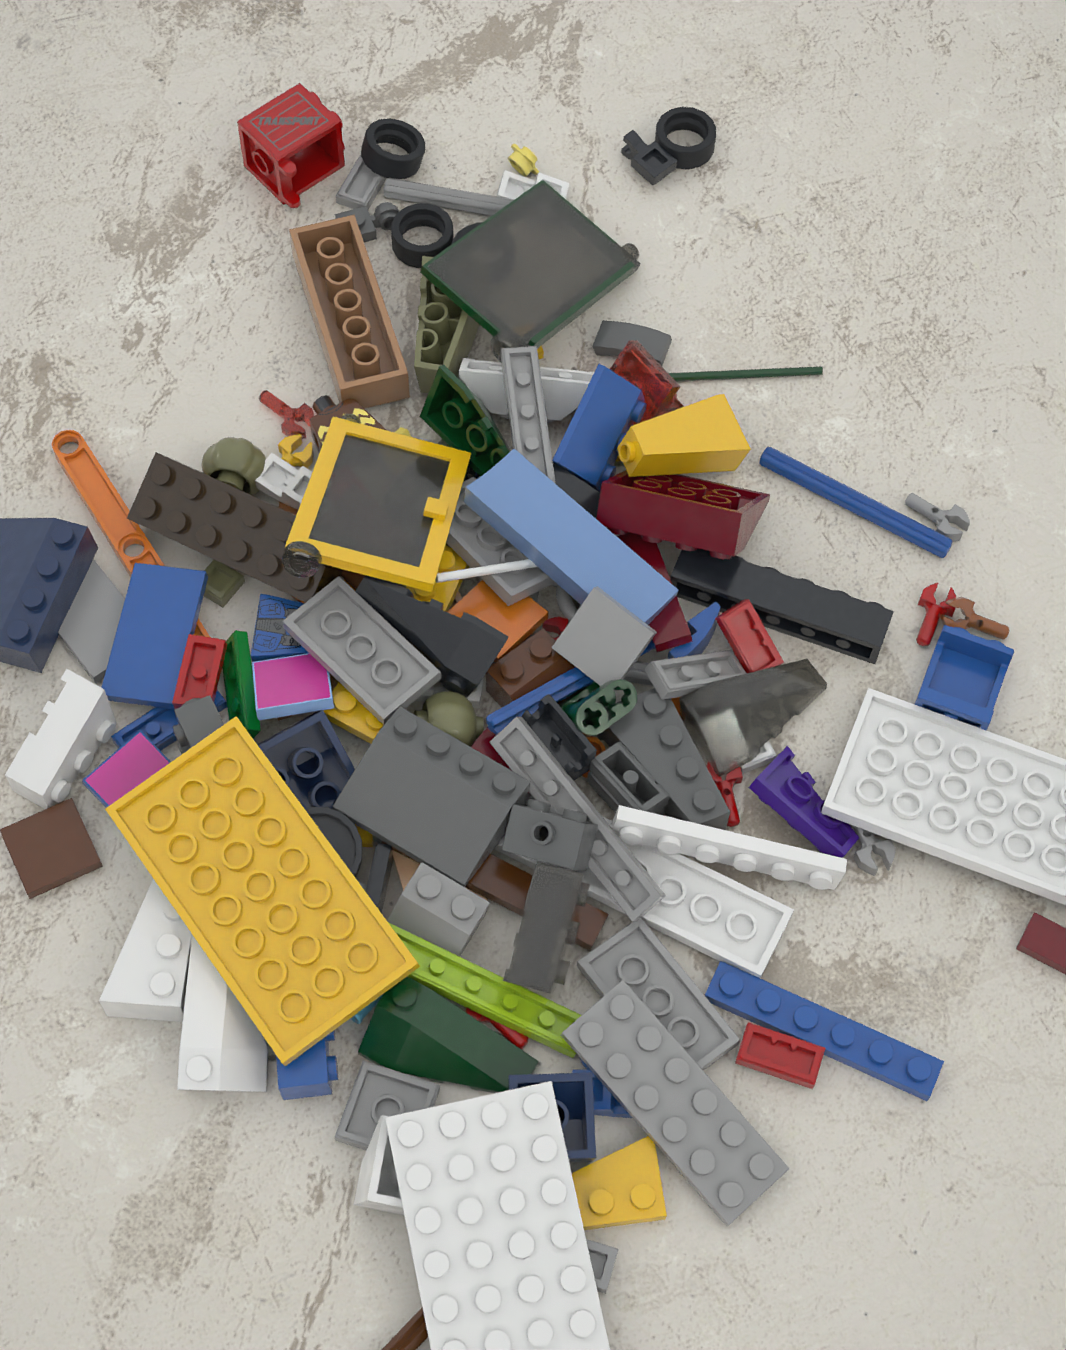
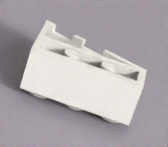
[5,669,117,809]

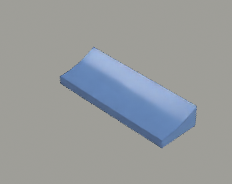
[464,449,678,625]

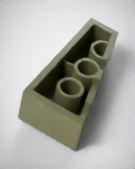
[414,256,492,393]

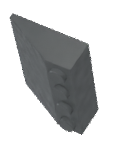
[332,707,531,887]

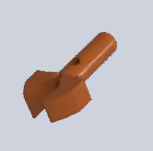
[940,597,1009,640]

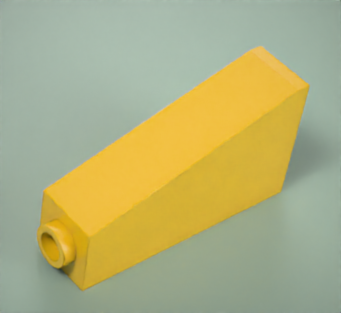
[617,394,751,477]

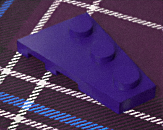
[748,746,859,858]

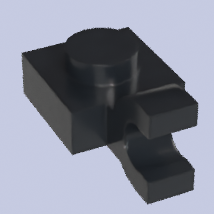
[621,130,678,186]

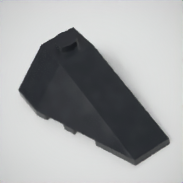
[355,575,508,697]

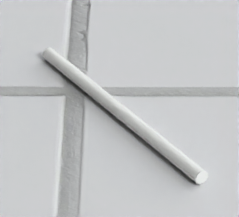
[435,559,537,583]

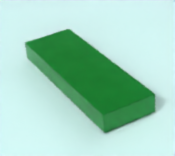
[222,630,261,739]

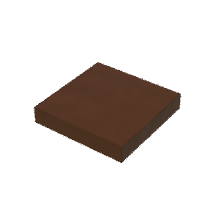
[0,798,103,899]

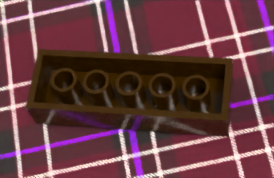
[127,452,356,602]

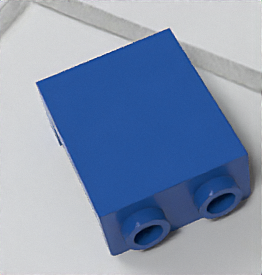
[915,625,1014,731]

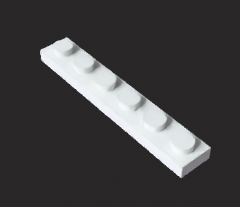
[611,805,847,890]

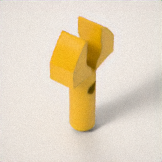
[278,434,313,468]

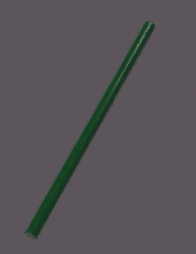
[652,366,823,382]

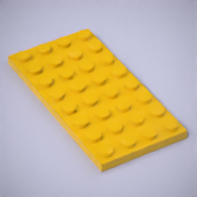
[105,716,420,1066]

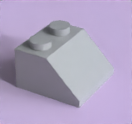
[387,862,490,956]

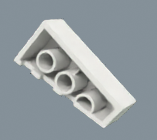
[99,879,192,1022]

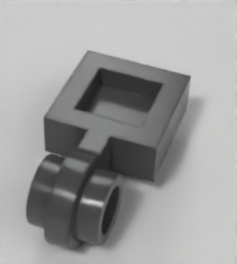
[335,202,399,242]

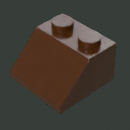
[486,628,578,707]

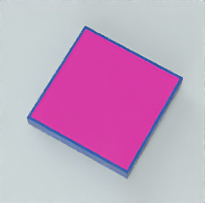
[82,730,171,808]

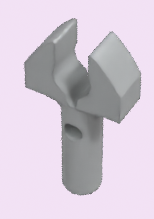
[905,493,970,541]
[852,825,895,876]

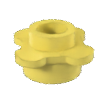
[508,143,539,177]

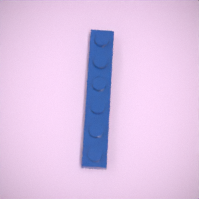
[705,961,944,1101]

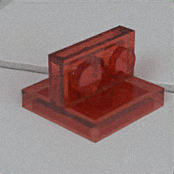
[610,340,684,425]

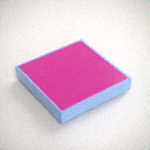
[252,653,334,720]

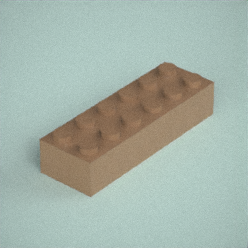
[289,215,410,409]

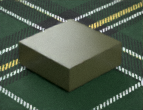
[204,559,245,608]

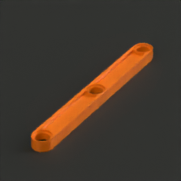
[52,430,210,637]

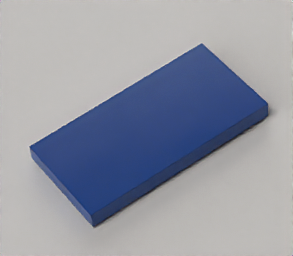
[101,563,208,709]

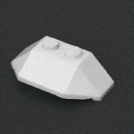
[459,358,594,423]

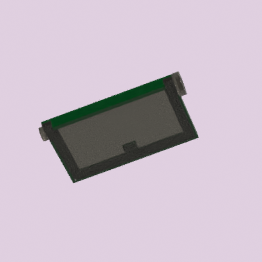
[420,180,641,362]

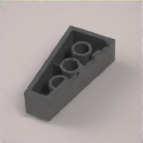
[597,688,730,830]

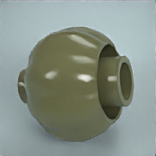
[201,437,266,495]
[414,691,484,747]

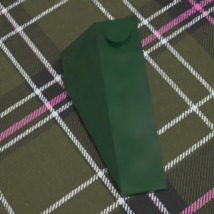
[419,365,511,476]
[358,976,539,1093]

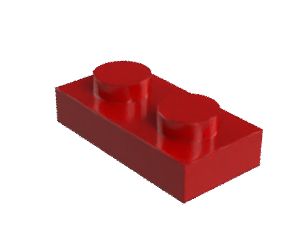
[172,634,227,709]

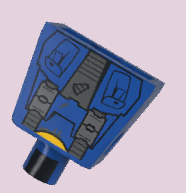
[251,594,309,662]

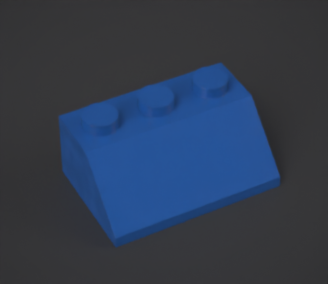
[552,364,647,492]

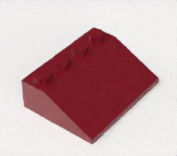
[596,470,770,559]

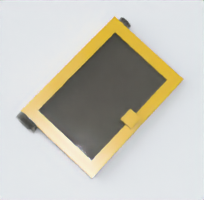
[281,414,471,592]

